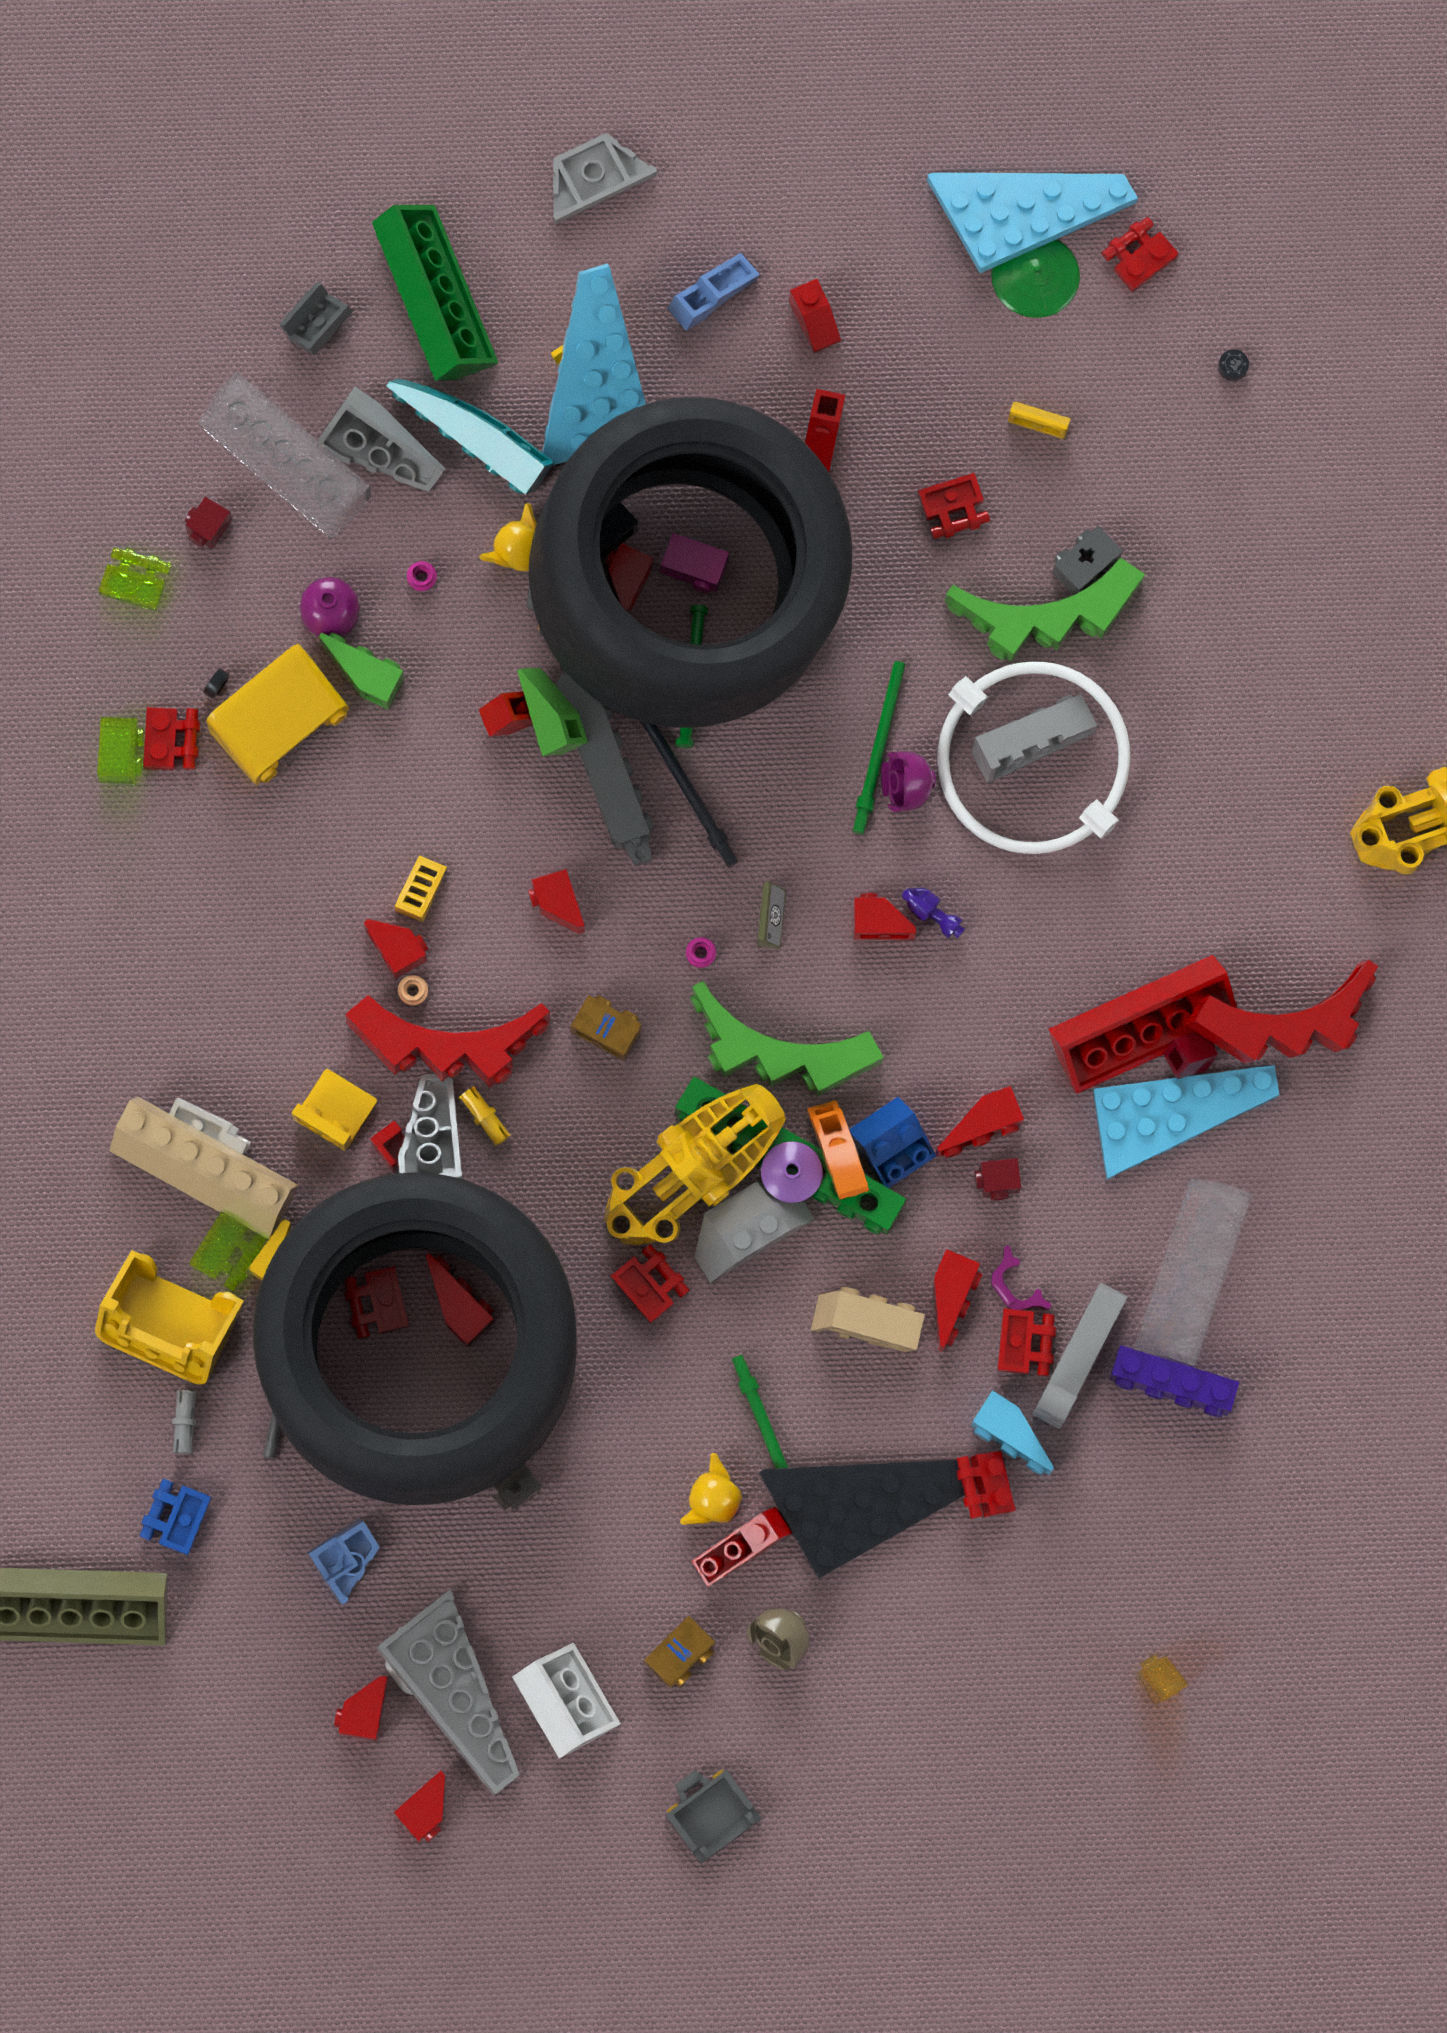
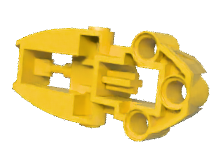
[1350,767,1447,875]
[604,1084,786,1245]

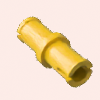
[459,1086,511,1147]

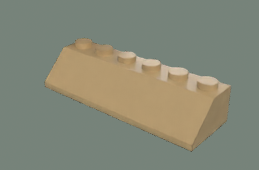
[109,1097,299,1239]

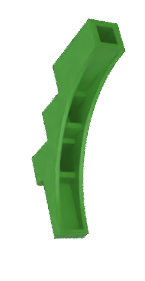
[945,558,1145,662]
[690,981,884,1097]

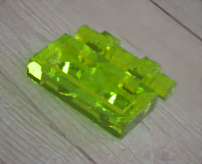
[98,547,172,611]
[188,1211,266,1292]

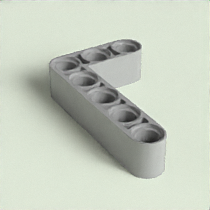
[1032,1282,1128,1429]

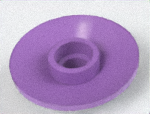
[761,1142,823,1203]

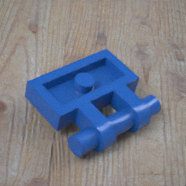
[139,1479,212,1556]

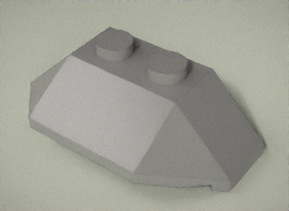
[694,1182,815,1284]

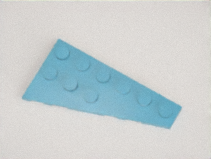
[1093,1065,1279,1180]

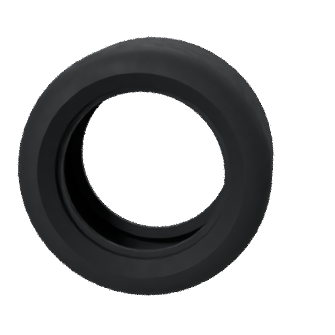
[529,397,852,728]
[253,1172,577,1505]

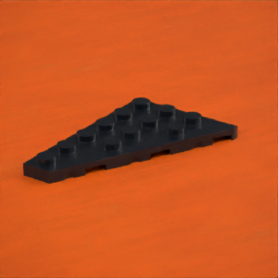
[758,1460,977,1579]

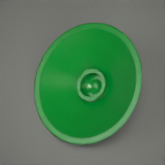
[991,239,1080,318]

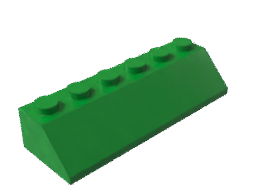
[372,205,499,381]

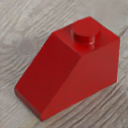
[789,278,841,353]
[605,543,654,614]
[478,691,533,737]
[528,869,585,934]
[853,893,916,940]
[363,919,429,980]
[334,1676,388,1741]
[393,1770,446,1843]

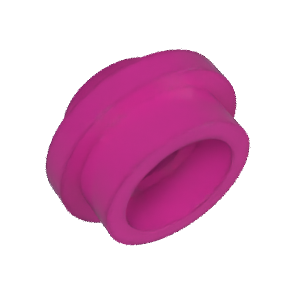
[407,561,437,591]
[686,937,716,968]

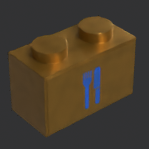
[570,995,642,1061]
[644,1615,715,1689]

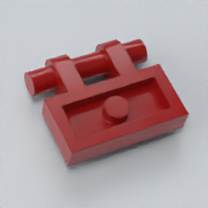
[1101,217,1179,292]
[917,473,990,540]
[143,707,201,770]
[611,1244,690,1324]
[344,1266,409,1339]
[997,1308,1057,1377]
[956,1451,1016,1519]

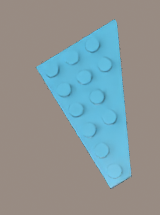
[927,173,1138,273]
[542,264,646,465]

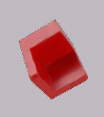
[370,1120,405,1173]

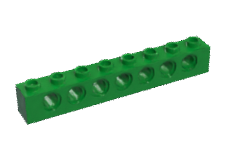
[675,1076,906,1235]

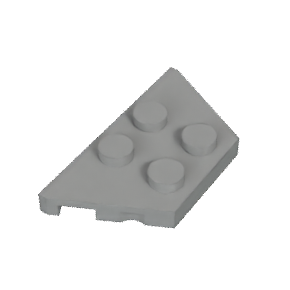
[553,133,657,224]

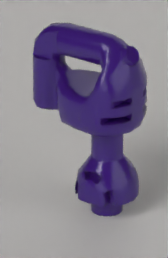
[902,888,965,938]

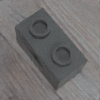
[1052,526,1123,595]

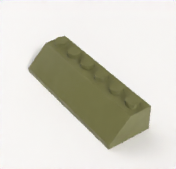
[0,1568,168,1646]

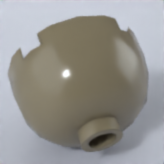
[746,1608,810,1670]

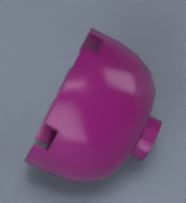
[299,577,360,637]
[881,751,936,812]

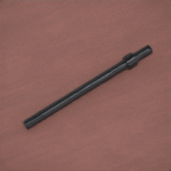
[641,721,738,868]

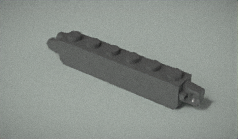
[556,667,654,867]

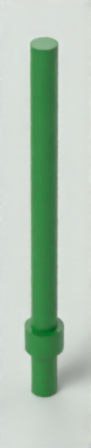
[852,661,906,835]
[732,1354,788,1469]

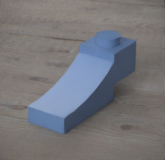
[667,253,760,331]

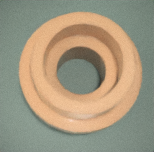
[398,975,428,1006]

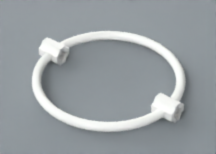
[937,661,1130,854]

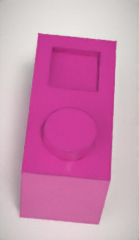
[660,533,729,593]

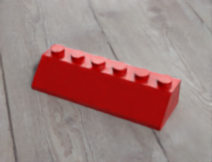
[1048,955,1237,1094]

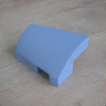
[307,1518,380,1605]

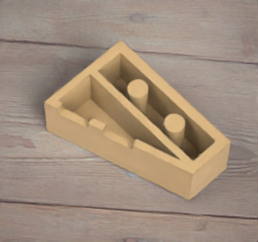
[811,1287,925,1352]

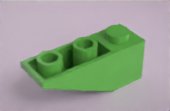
[319,633,404,710]
[517,668,588,756]

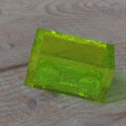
[97,717,144,785]

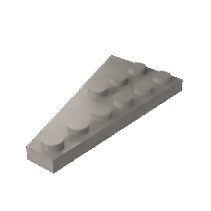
[376,1589,520,1796]

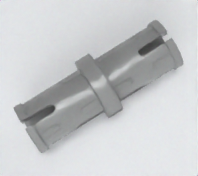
[172,1390,197,1455]

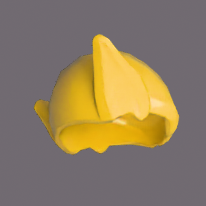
[479,503,537,572]
[680,1453,742,1525]

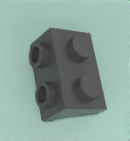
[280,282,352,355]

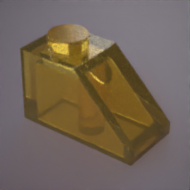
[1136,1654,1188,1706]

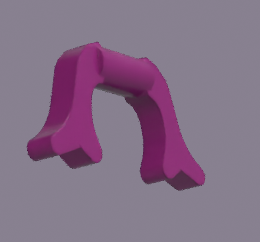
[990,1245,1051,1310]

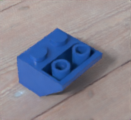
[849,1097,936,1188]

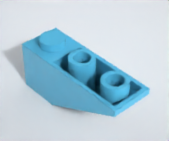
[971,1390,1054,1476]

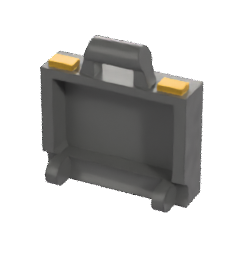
[665,1770,762,1864]

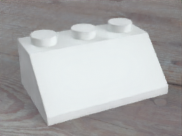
[512,1643,620,1759]

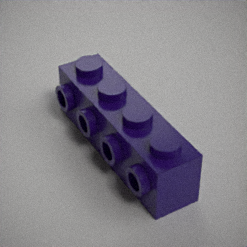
[1109,1345,1239,1418]

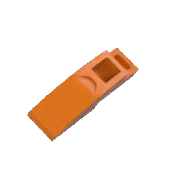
[807,1100,869,1200]

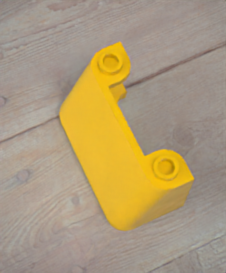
[206,644,349,786]
[95,1250,244,1385]

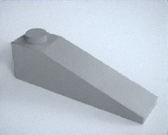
[315,387,445,492]

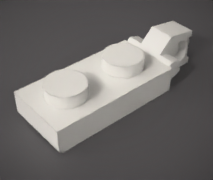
[169,1098,251,1154]

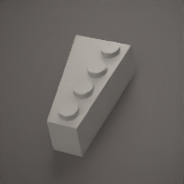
[971,694,1097,784]

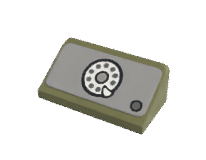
[757,881,786,949]

